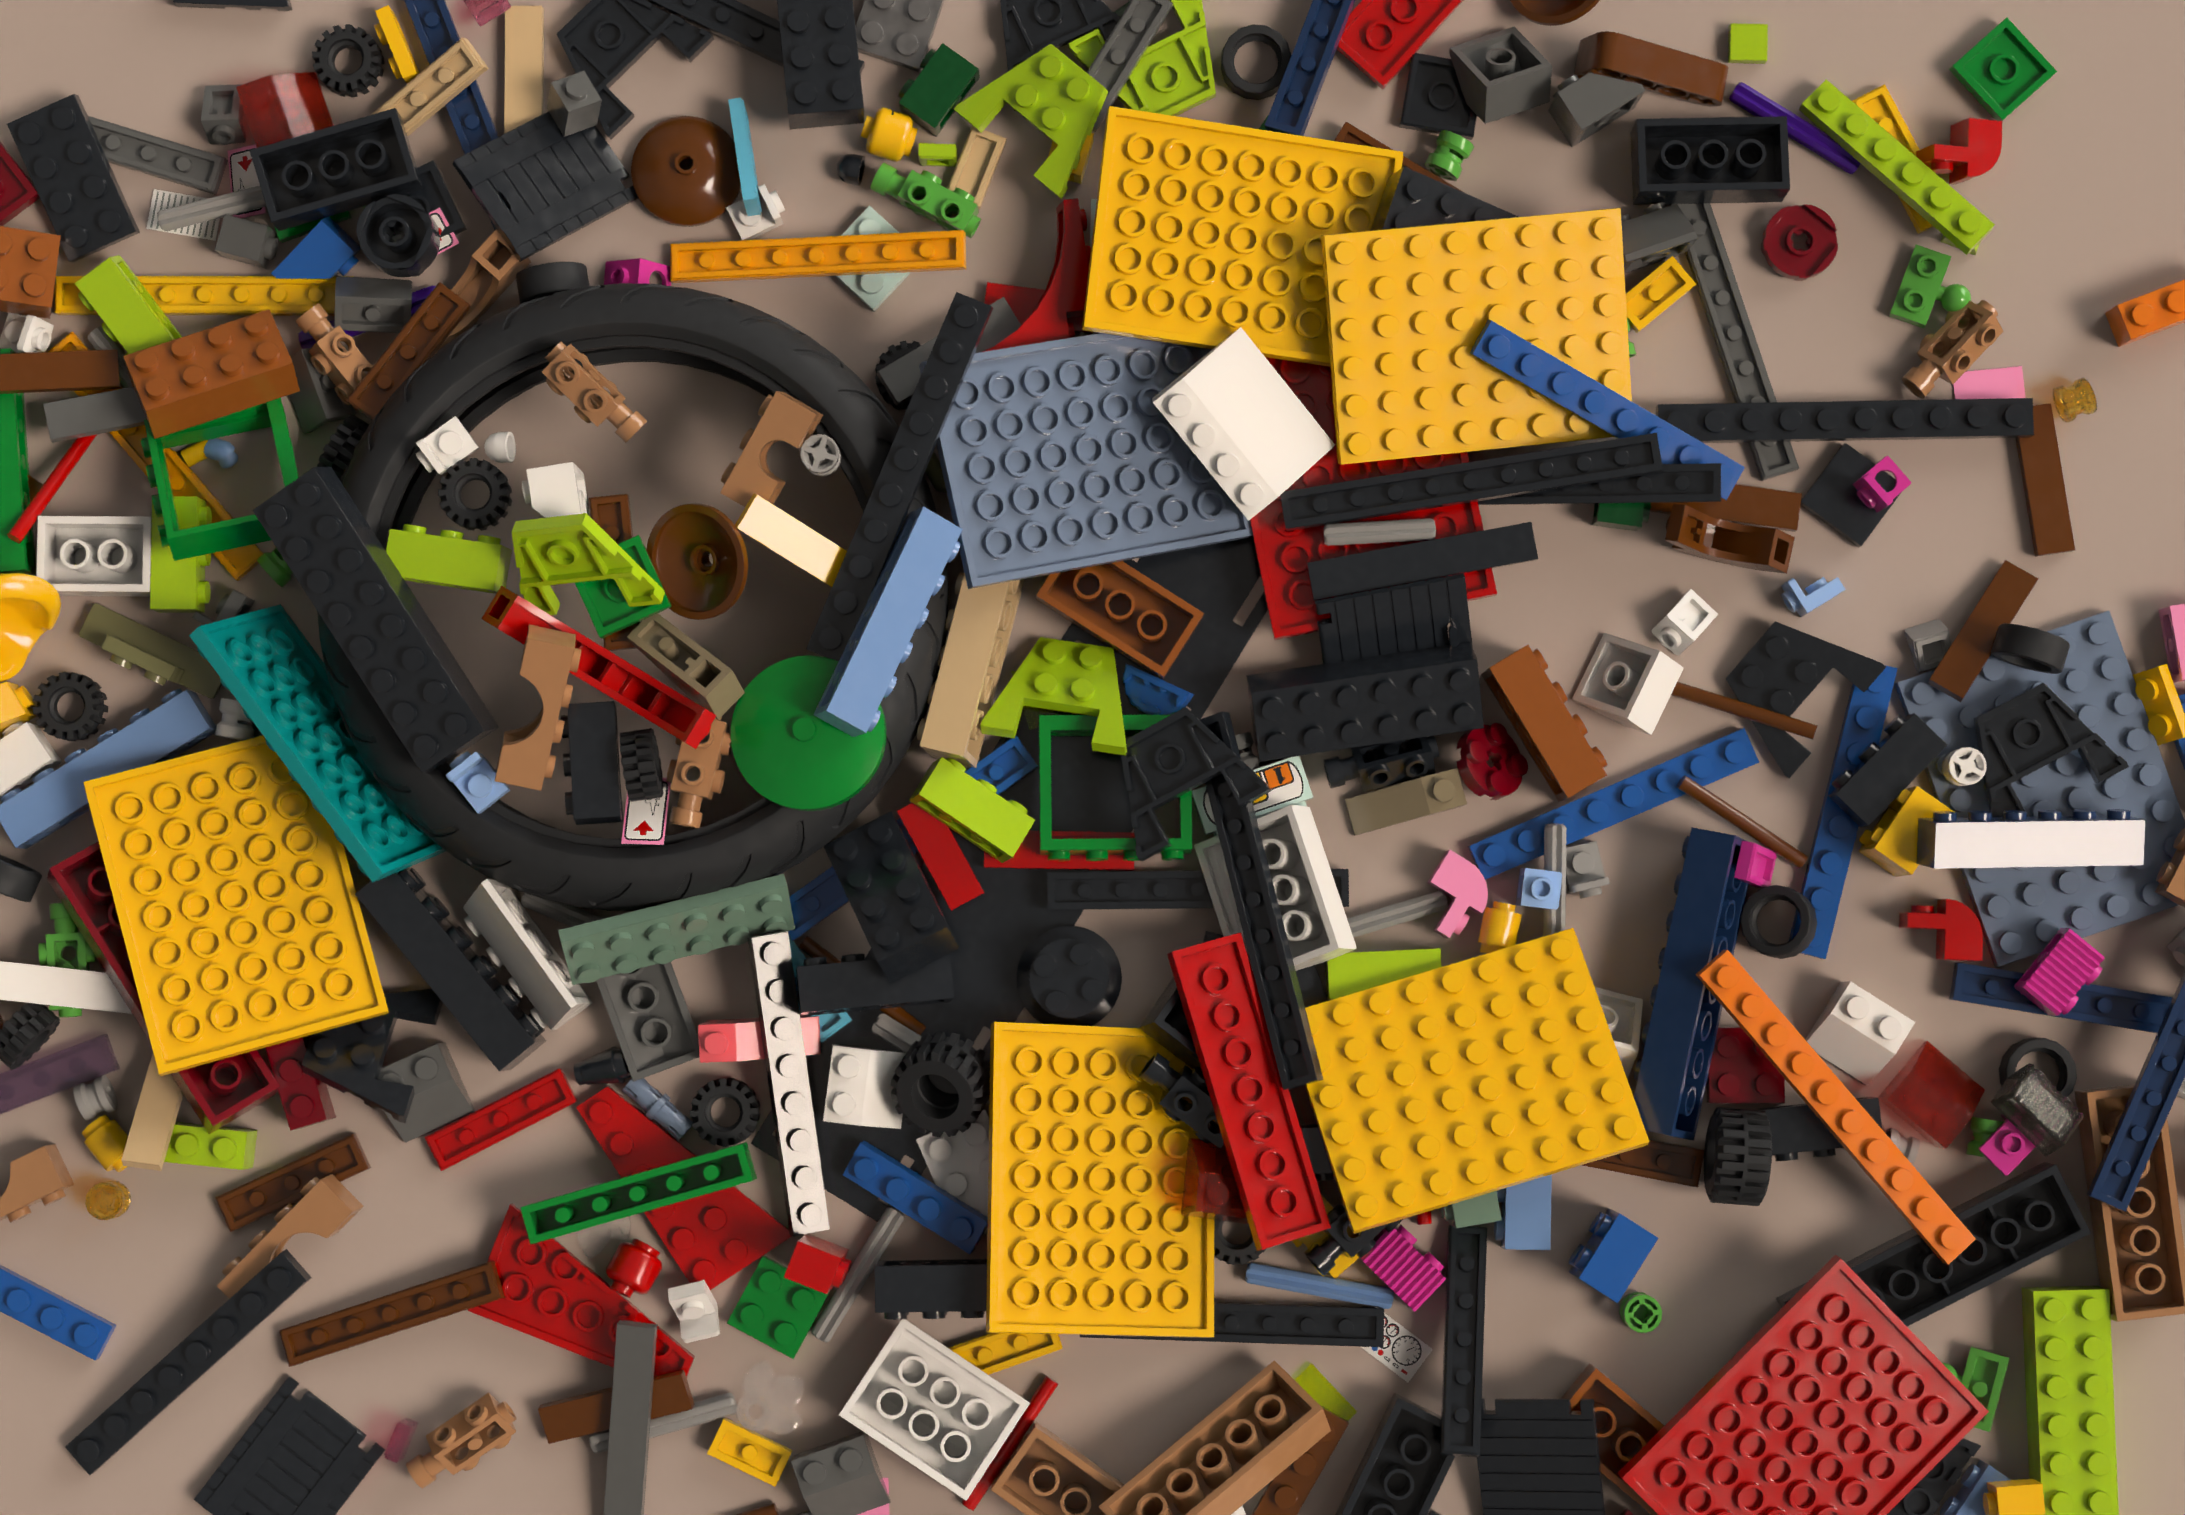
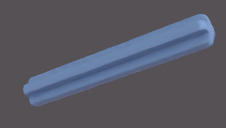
[1245,1262,1394,1309]

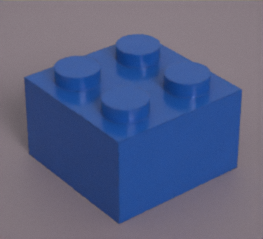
[1568,1209,1658,1303]

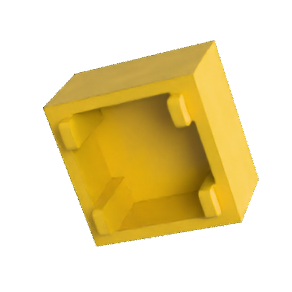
[1859,786,1954,877]

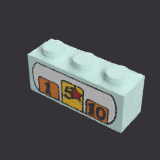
[1192,756,1313,837]

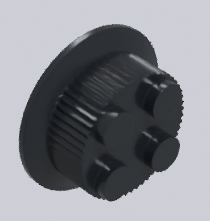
[1017,926,1122,1026]

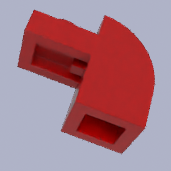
[1916,118,2002,184]
[1899,899,1983,961]

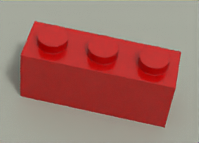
[784,1234,852,1294]

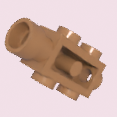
[1902,300,2003,399]
[295,303,374,411]
[542,341,647,443]
[666,717,732,829]
[406,1392,517,1489]

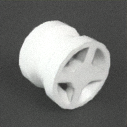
[1942,747,1987,786]

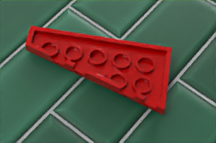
[576,1086,792,1290]
[468,1203,695,1378]

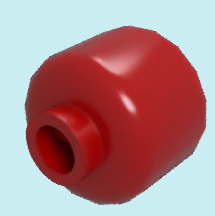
[605,1238,662,1298]

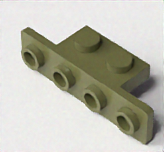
[79,603,222,699]

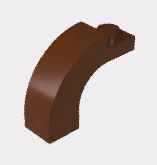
[1665,504,1795,574]

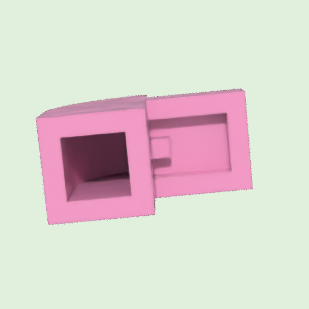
[1427,850,1488,938]

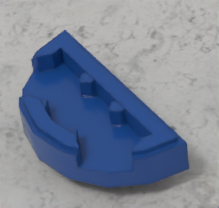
[1122,664,1194,715]

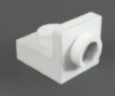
[726,184,786,241]
[0,313,54,353]
[416,416,479,475]
[1651,589,1718,656]
[668,1280,720,1343]

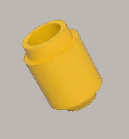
[1478,901,1522,954]
[81,1115,128,1172]

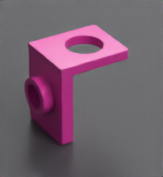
[604,258,671,286]
[1853,455,1911,513]
[1978,1111,2042,1176]

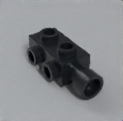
[1323,736,1439,792]
[1139,1052,1224,1149]
[1304,1203,1403,1275]

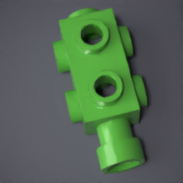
[870,163,981,238]
[38,903,96,1018]

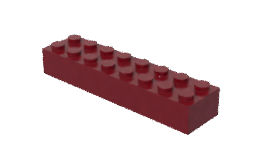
[47,841,280,1134]

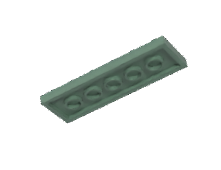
[558,874,795,985]

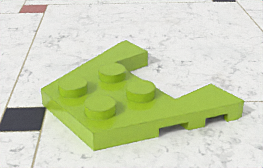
[1068,0,1216,116]
[954,44,1108,199]
[511,513,665,615]
[980,637,1127,756]

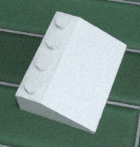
[1152,327,1335,521]
[1194,805,1357,974]
[463,879,593,1030]
[839,1319,1030,1501]

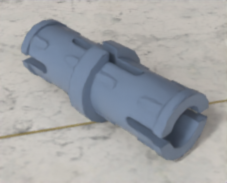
[622,1078,693,1141]

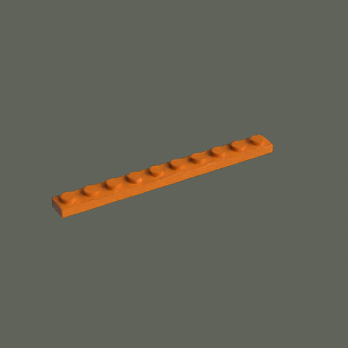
[1696,950,1976,1265]

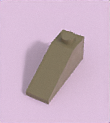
[627,613,745,720]
[1345,768,1467,836]

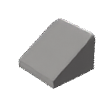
[1905,619,1951,673]

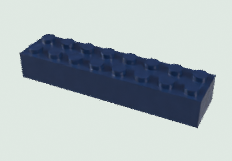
[1633,827,1749,1141]

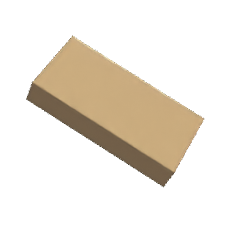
[947,126,1007,209]

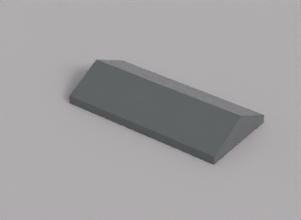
[596,962,700,1082]

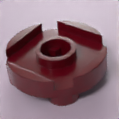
[1761,204,1838,281]
[1456,723,1528,800]

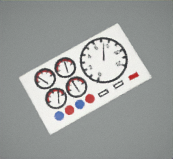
[1361,1313,1433,1382]

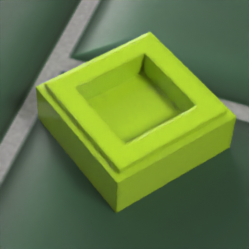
[1728,23,1768,64]
[918,143,957,167]

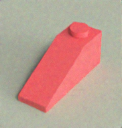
[698,1016,821,1063]

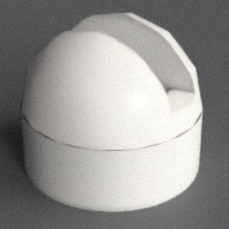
[484,432,516,463]

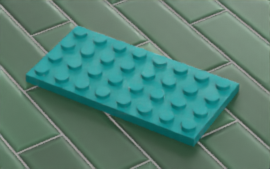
[189,604,446,883]

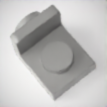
[1566,841,1610,899]

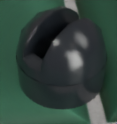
[837,154,865,186]

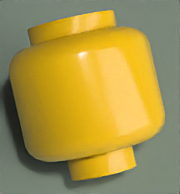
[860,107,918,162]

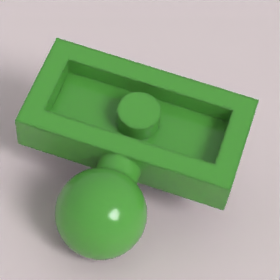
[1889,244,1971,328]
[1943,1347,2010,1432]

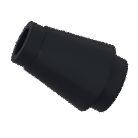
[574,1046,631,1086]

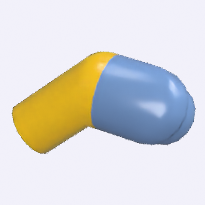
[180,438,238,468]

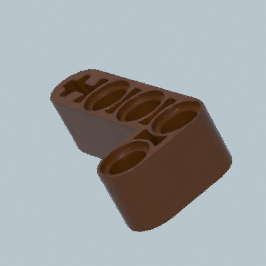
[1574,31,1729,107]

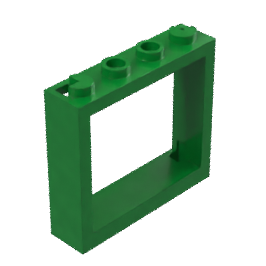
[141,398,299,561]
[1039,715,1192,862]

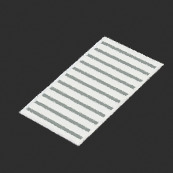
[146,189,220,241]

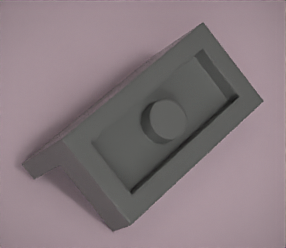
[334,276,412,333]
[290,347,357,433]

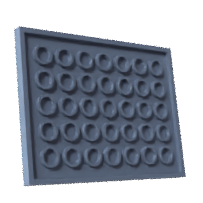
[919,333,1253,589]
[1894,611,2185,967]

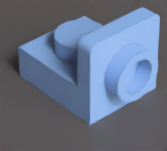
[1781,577,1846,618]
[446,751,510,814]
[1516,868,1562,910]

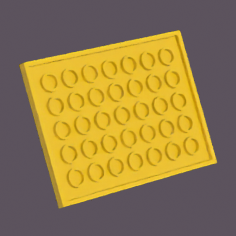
[1082,106,1403,367]
[1321,208,1632,465]
[83,735,389,1076]
[1305,928,1649,1234]
[986,1022,1215,1338]

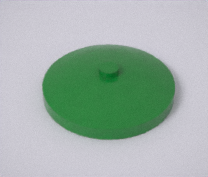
[731,655,887,811]

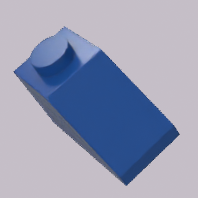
[271,217,361,279]

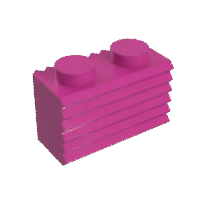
[2014,928,2105,1016]
[1360,1225,1446,1312]

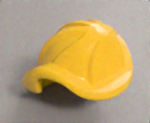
[0,573,61,682]

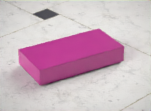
[1734,841,1777,888]

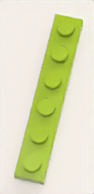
[1799,79,1995,255]

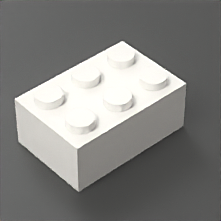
[36,516,152,597]

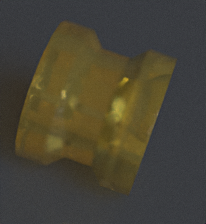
[2053,378,2097,423]
[85,1181,131,1220]

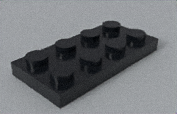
[7,94,140,263]

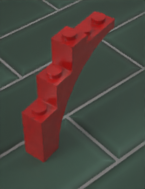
[983,198,1091,352]
[481,586,717,749]

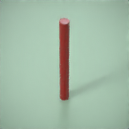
[7,434,98,543]
[961,1376,1059,1511]

